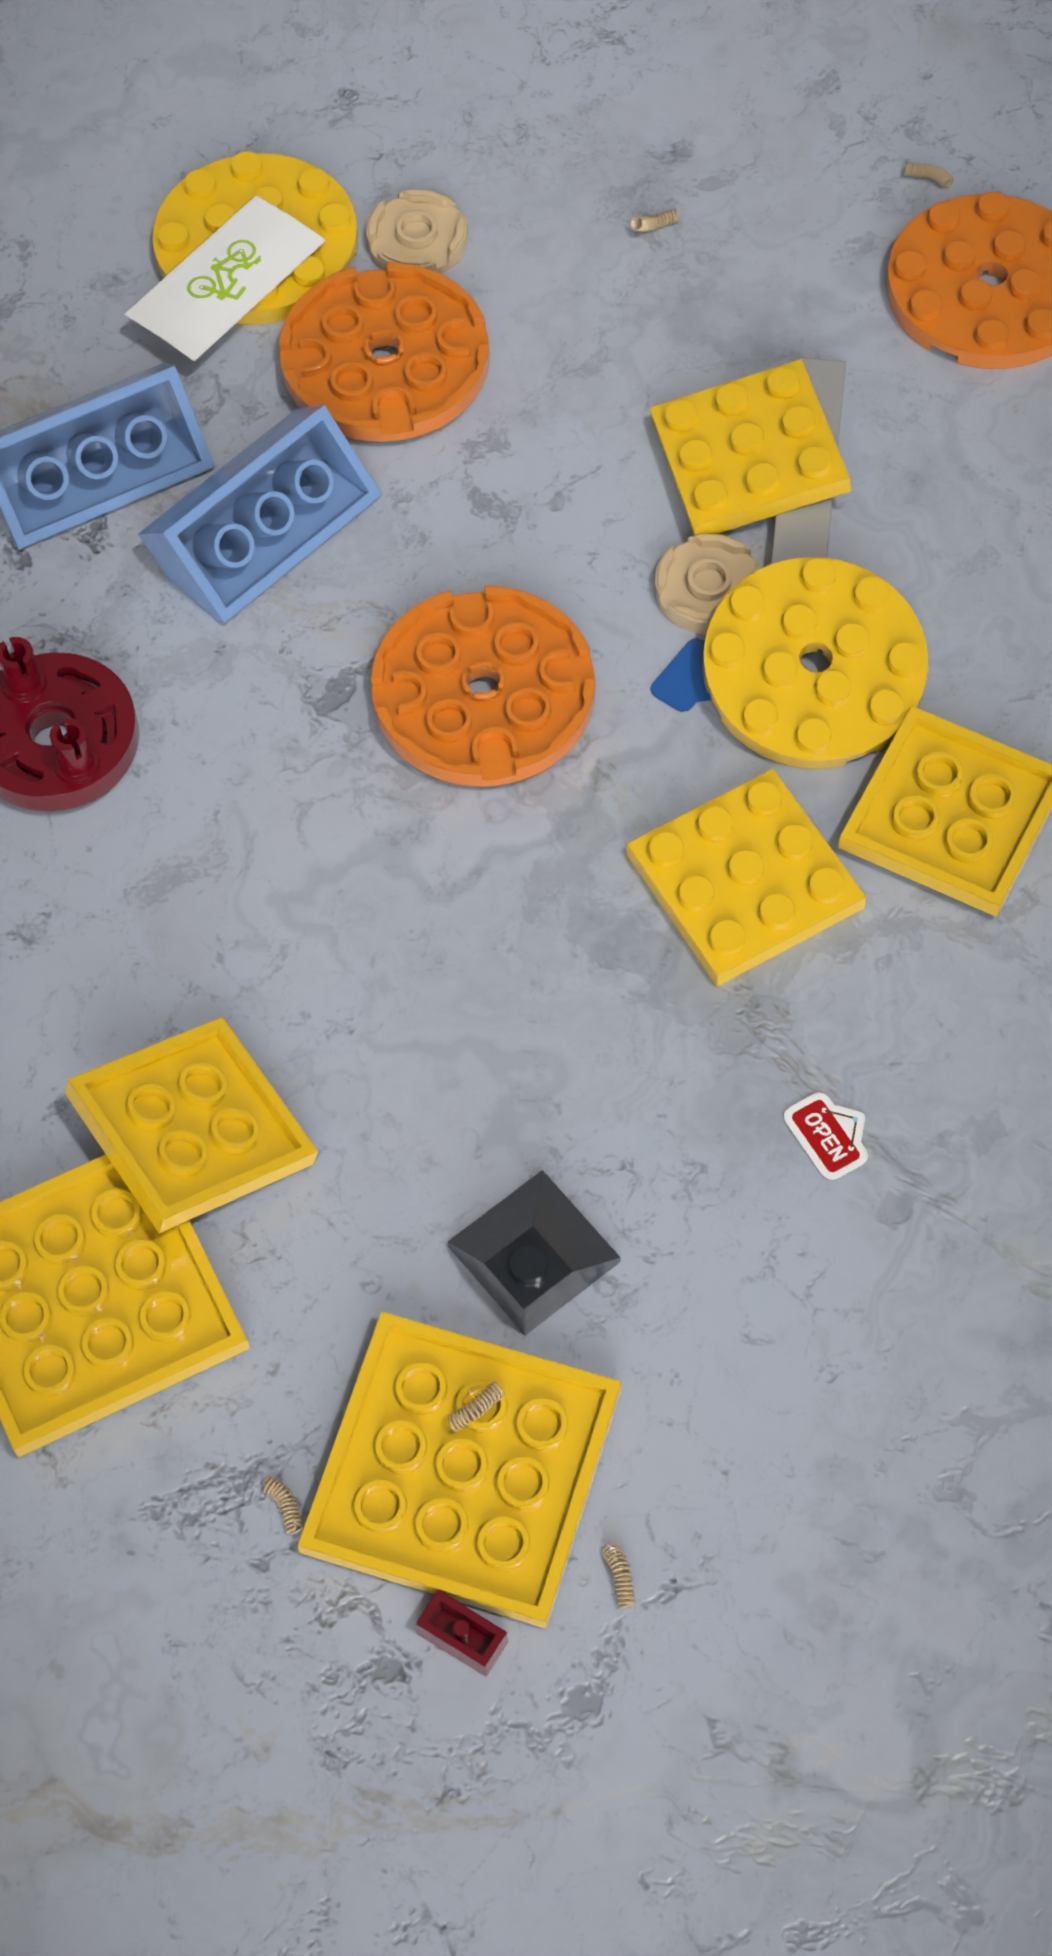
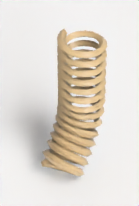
[903,161,954,188]
[631,208,679,232]
[448,1382,505,1432]
[263,1475,304,1534]
[602,1543,636,1609]

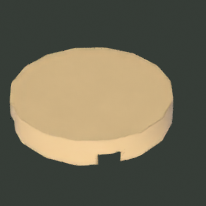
[366,189,468,274]
[655,534,762,634]

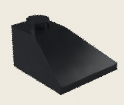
[447,1170,621,1336]

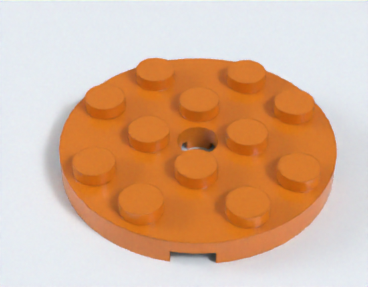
[886,192,1052,369]
[279,262,490,442]
[371,586,595,786]

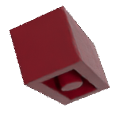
[416,1589,508,1677]

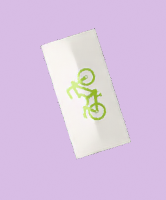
[124,195,326,362]

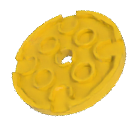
[153,151,358,325]
[703,557,928,769]

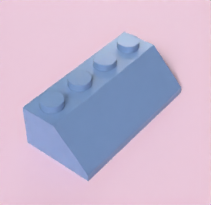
[0,363,215,549]
[138,405,382,623]

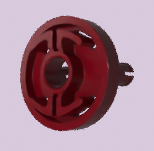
[0,637,139,811]

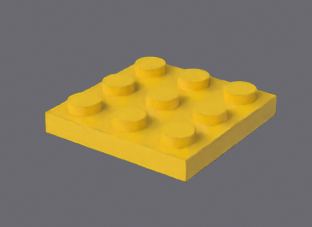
[649,359,852,535]
[838,705,1052,917]
[626,769,867,987]
[65,1017,318,1233]

